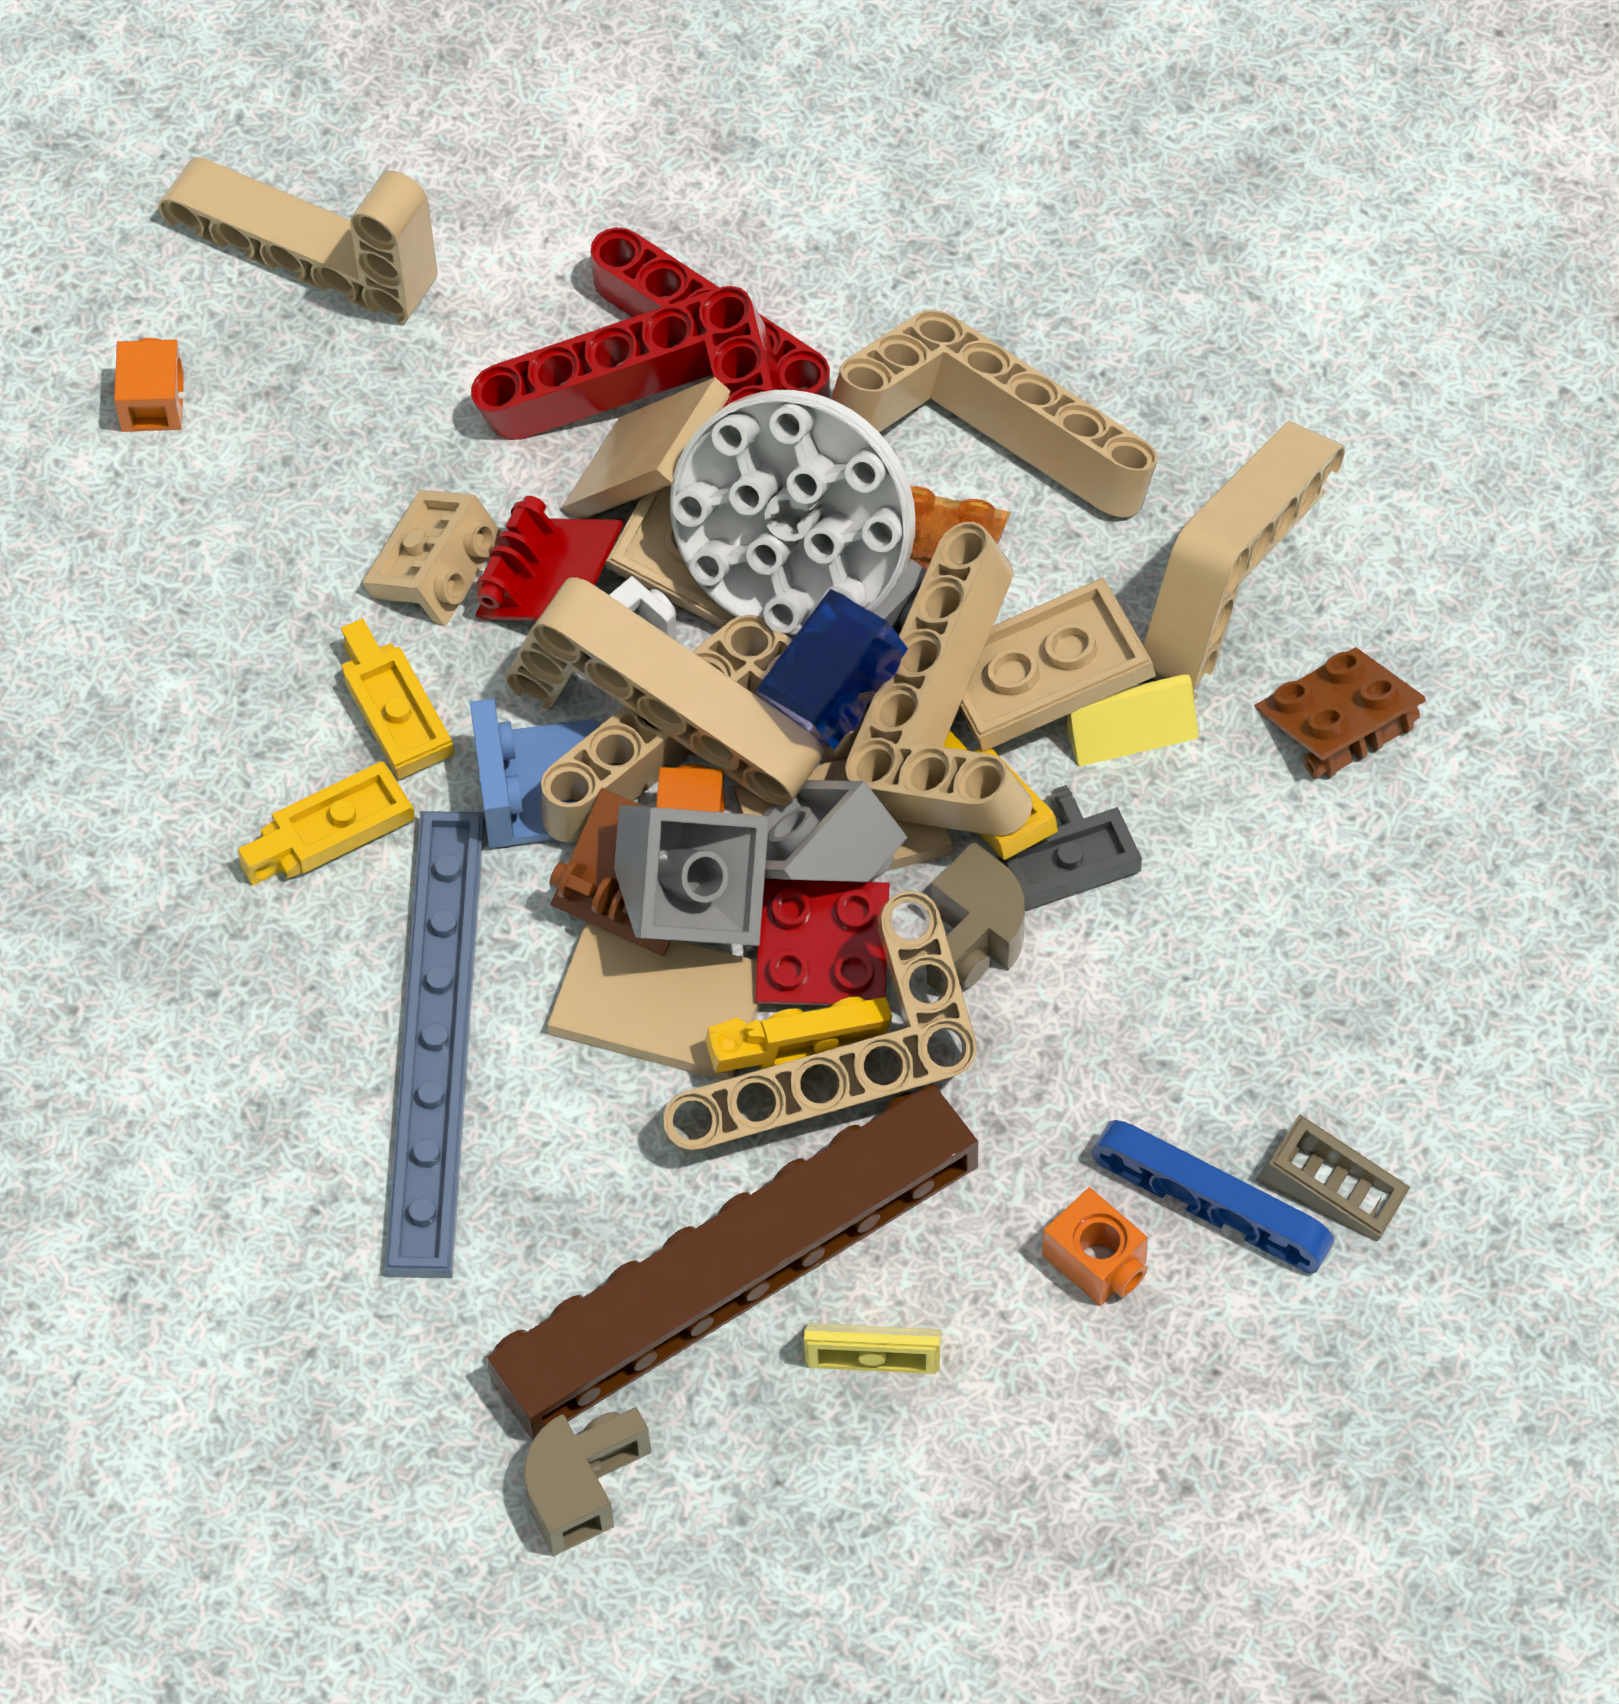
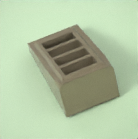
[1256,1114,1411,1241]

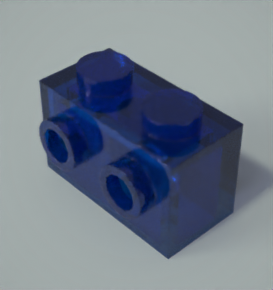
[756,588,908,750]

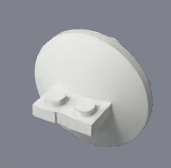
[670,390,916,637]

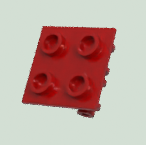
[475,496,623,621]
[755,879,890,1006]

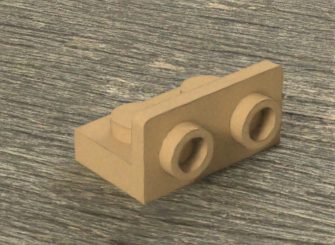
[362,490,501,626]

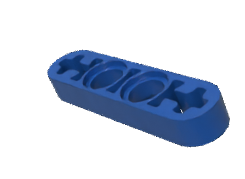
[1091,1120,1335,1274]

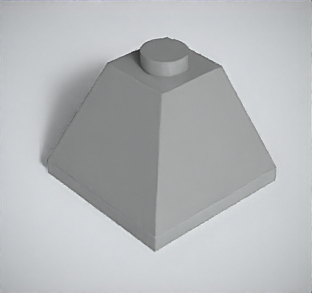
[762,780,908,882]
[614,805,769,946]

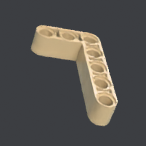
[158,157,438,324]
[831,310,1158,517]
[1143,421,1346,699]
[845,521,1032,836]
[506,577,824,807]
[541,615,868,843]
[662,891,977,1150]

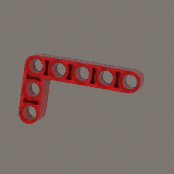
[590,227,831,399]
[471,286,783,440]

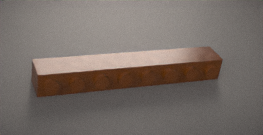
[486,1083,978,1441]

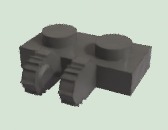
[999,785,1142,910]

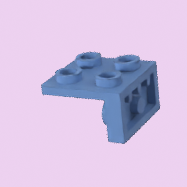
[470,698,599,848]

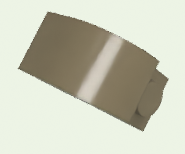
[927,841,1025,994]
[524,1407,651,1557]

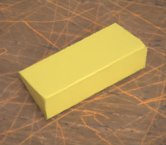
[1066,674,1198,767]
[804,1323,942,1374]

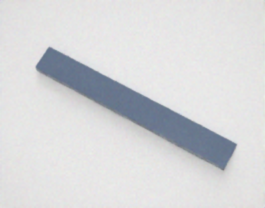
[385,811,485,1278]

